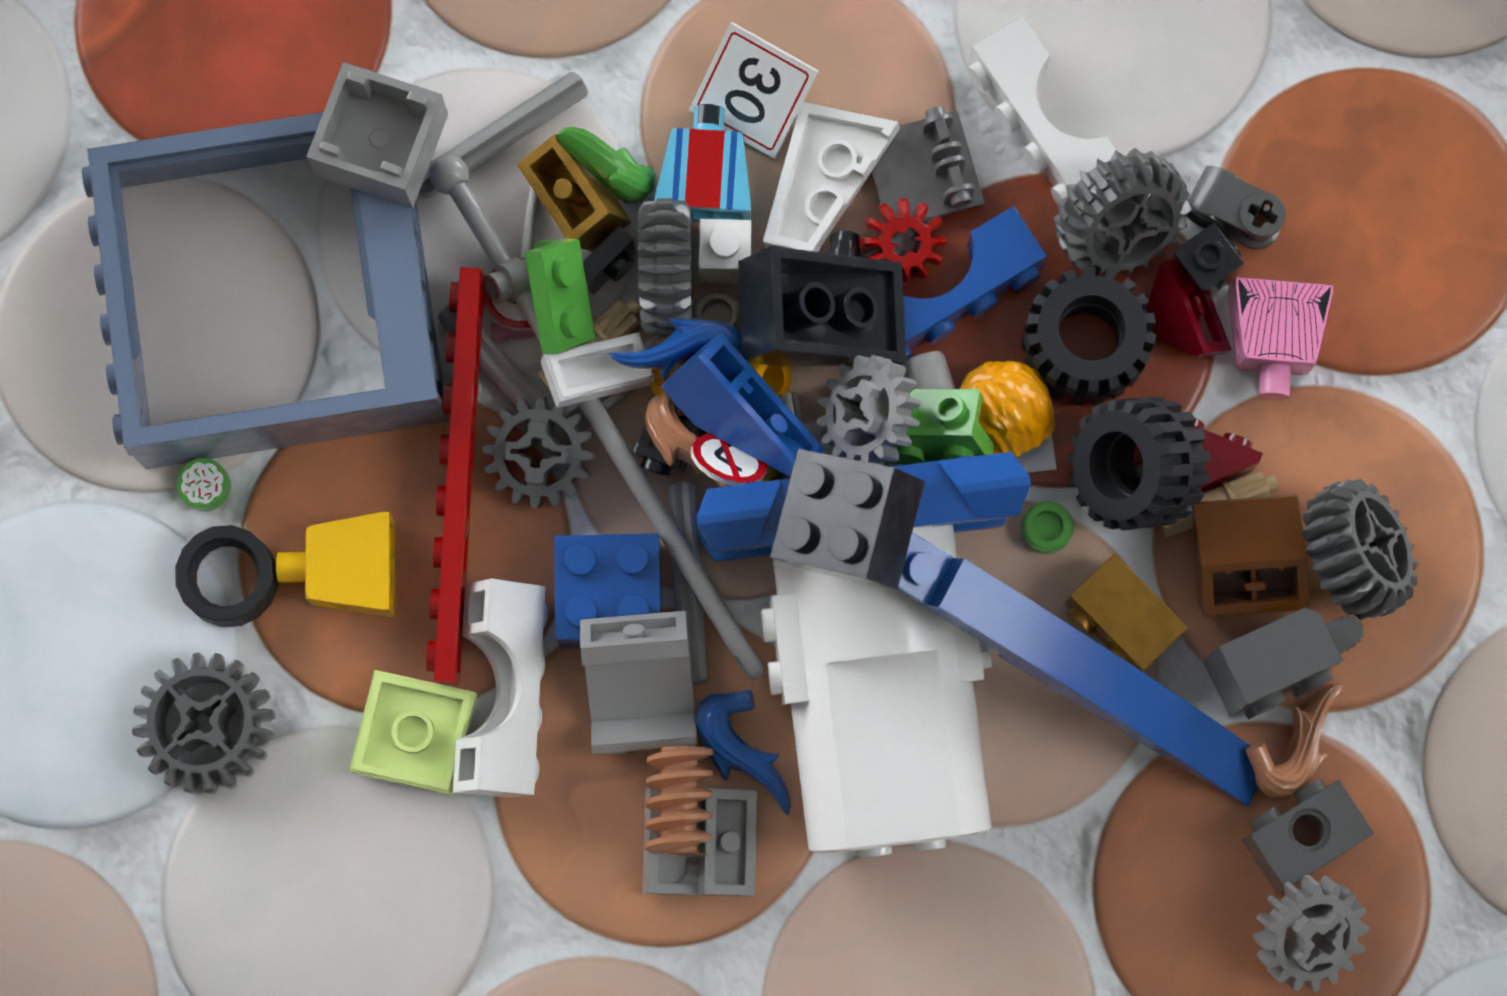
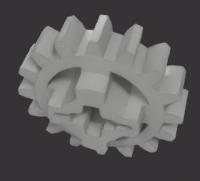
[817,355,921,465]
[1253,875,1370,992]

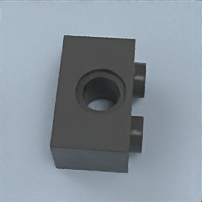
[1242,778,1374,893]

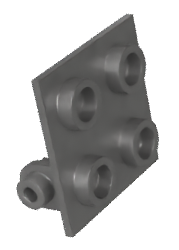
[871,106,985,221]

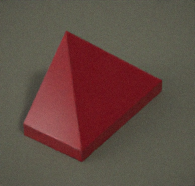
[1146,259,1232,357]

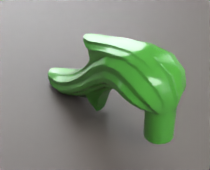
[555,126,656,204]

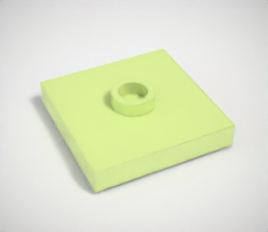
[349,670,478,796]

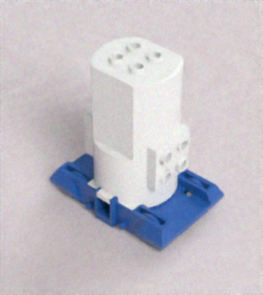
[696,452,1031,858]

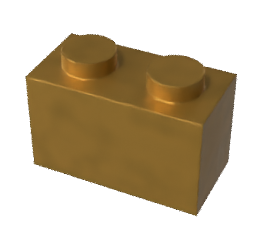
[517,133,632,252]
[1065,553,1188,672]

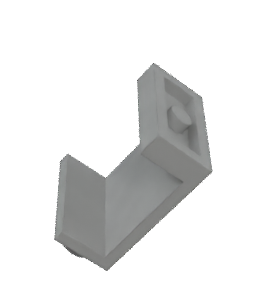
[580,611,697,755]

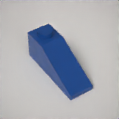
[660,332,825,477]

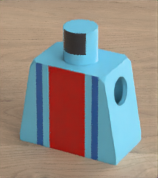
[654,104,751,222]

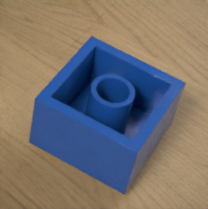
[554,533,662,648]

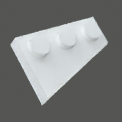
[763,102,900,252]

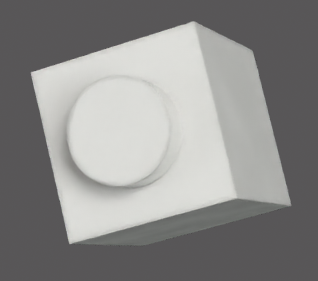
[699,219,751,285]

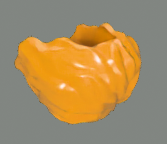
[960,360,1056,458]

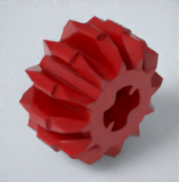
[860,198,947,285]

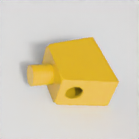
[276,512,396,617]

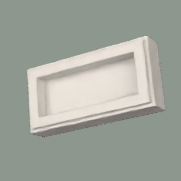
[540,333,656,408]

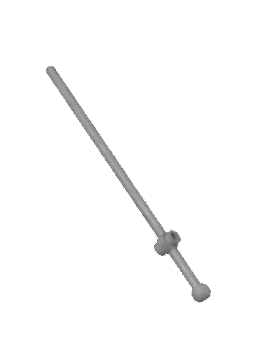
[430,155,764,680]

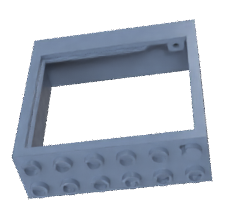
[82,112,448,469]

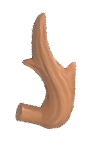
[645,392,732,487]
[1245,684,1343,798]

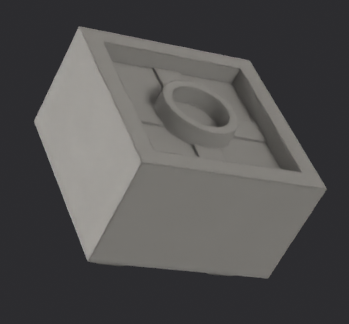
[306,62,448,208]

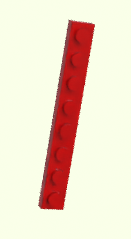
[426,267,485,685]

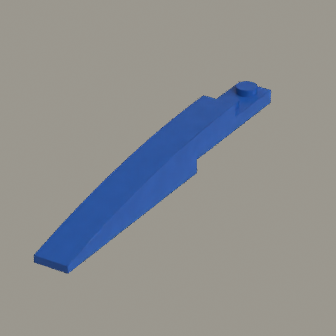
[896,532,1258,806]

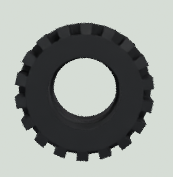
[1022,267,1156,406]
[1068,397,1211,531]

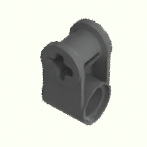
[1186,166,1286,250]

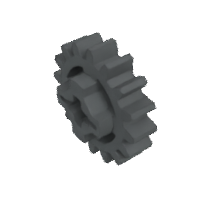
[482,397,596,508]

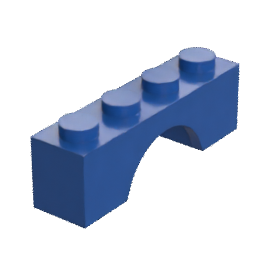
[903,206,1047,360]

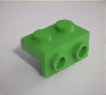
[525,238,596,354]
[895,389,995,465]

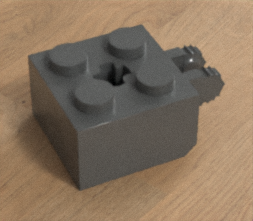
[1203,608,1364,720]

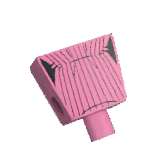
[1228,277,1333,400]

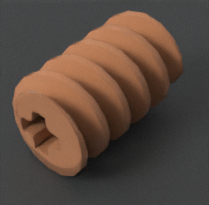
[645,746,714,857]

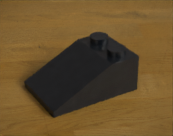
[738,246,906,367]

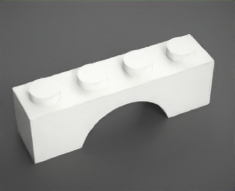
[967,15,1116,204]
[453,578,548,798]

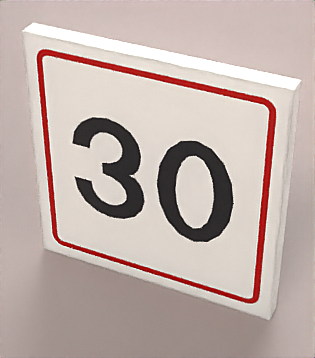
[689,22,819,159]

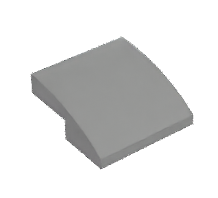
[642,788,757,896]

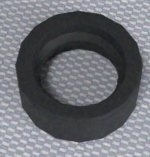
[175,525,279,627]

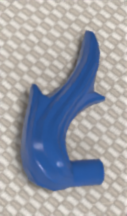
[609,318,742,380]
[695,690,791,815]

